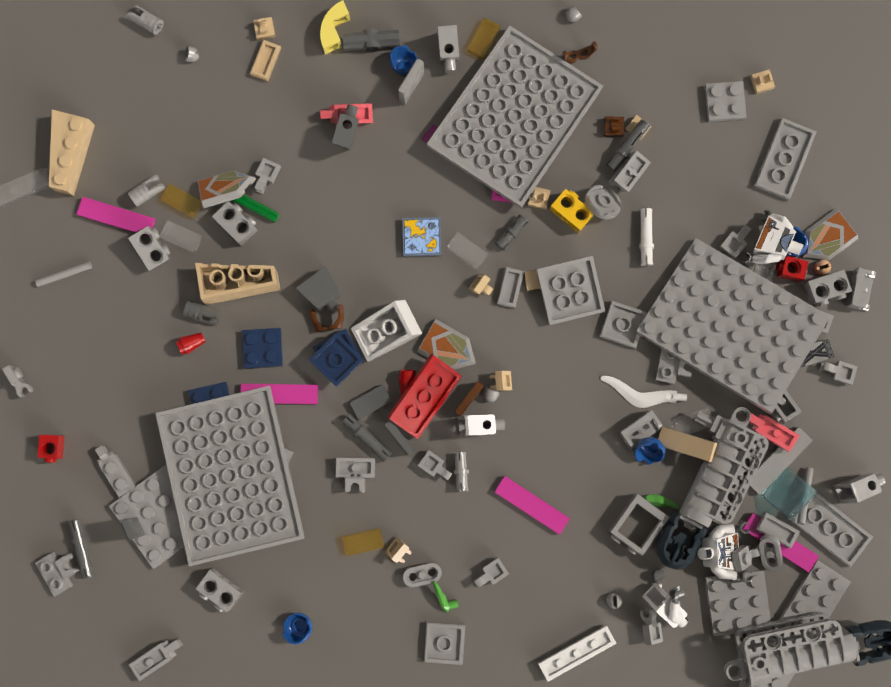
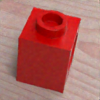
[776,256,809,282]
[37,434,65,463]

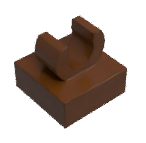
[604,116,624,137]

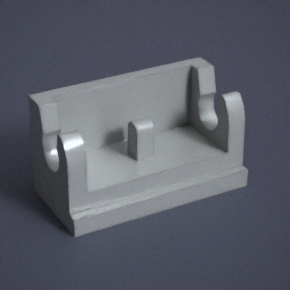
[608,151,651,193]
[846,268,876,311]
[619,410,663,450]

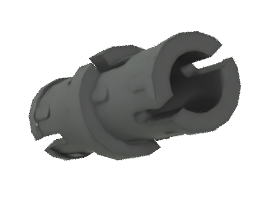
[495,214,528,251]

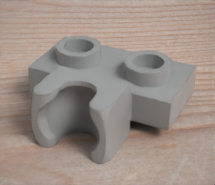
[655,349,692,384]
[336,458,375,492]
[35,552,80,597]

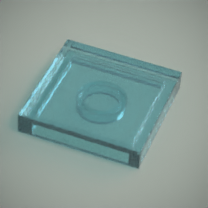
[761,467,818,521]

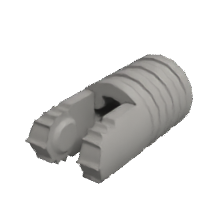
[126,5,164,35]
[128,175,165,207]

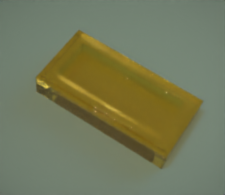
[467,17,501,60]
[160,184,202,219]
[342,528,384,556]

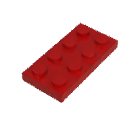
[387,354,462,439]

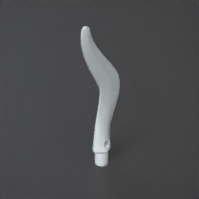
[601,376,687,408]

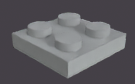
[704,81,747,122]

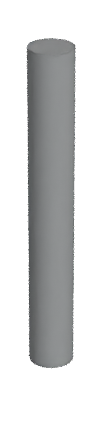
[35,261,93,287]
[797,467,814,525]

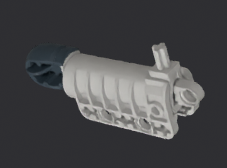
[657,407,769,570]
[724,612,891,687]

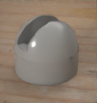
[566,5,582,22]
[184,46,199,62]
[483,387,500,402]
[606,593,622,609]

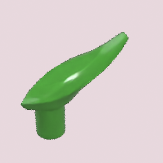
[643,494,679,510]
[433,581,458,613]

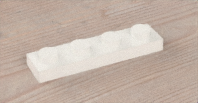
[538,625,617,682]

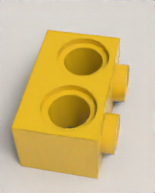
[549,189,594,233]

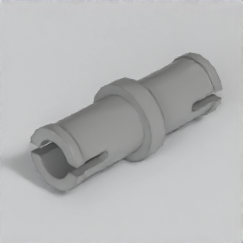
[454,452,469,492]

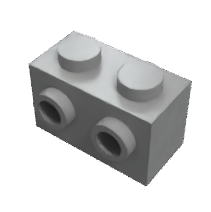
[772,390,802,424]

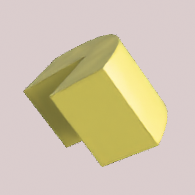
[320,0,350,54]

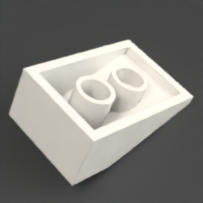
[351,300,422,362]

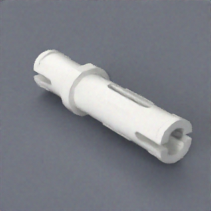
[639,208,654,266]

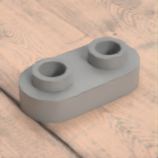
[759,534,783,571]
[403,563,442,587]

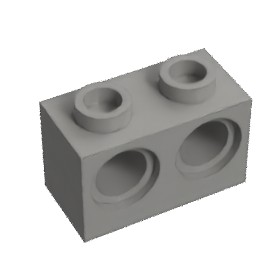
[212,201,258,246]
[128,226,171,271]
[803,270,852,307]
[196,568,244,612]

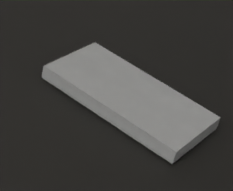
[753,118,817,201]
[787,488,873,567]

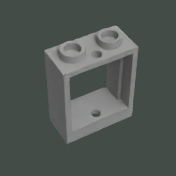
[608,494,670,556]

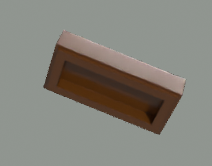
[454,381,484,416]

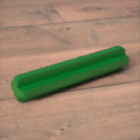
[232,194,279,222]

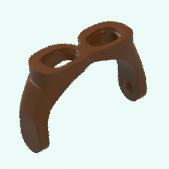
[562,41,597,64]
[310,304,344,332]

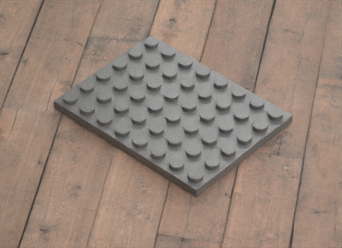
[426,26,604,208]
[636,238,830,414]
[155,386,305,566]

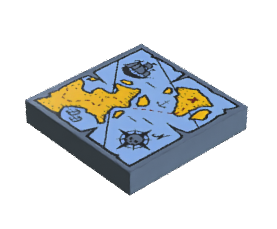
[402,217,441,257]

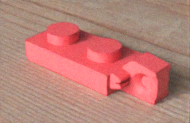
[320,103,373,124]
[745,413,800,453]

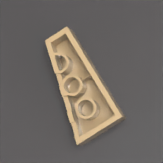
[49,110,95,196]
[195,263,281,305]

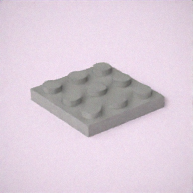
[536,256,605,325]
[705,570,772,636]

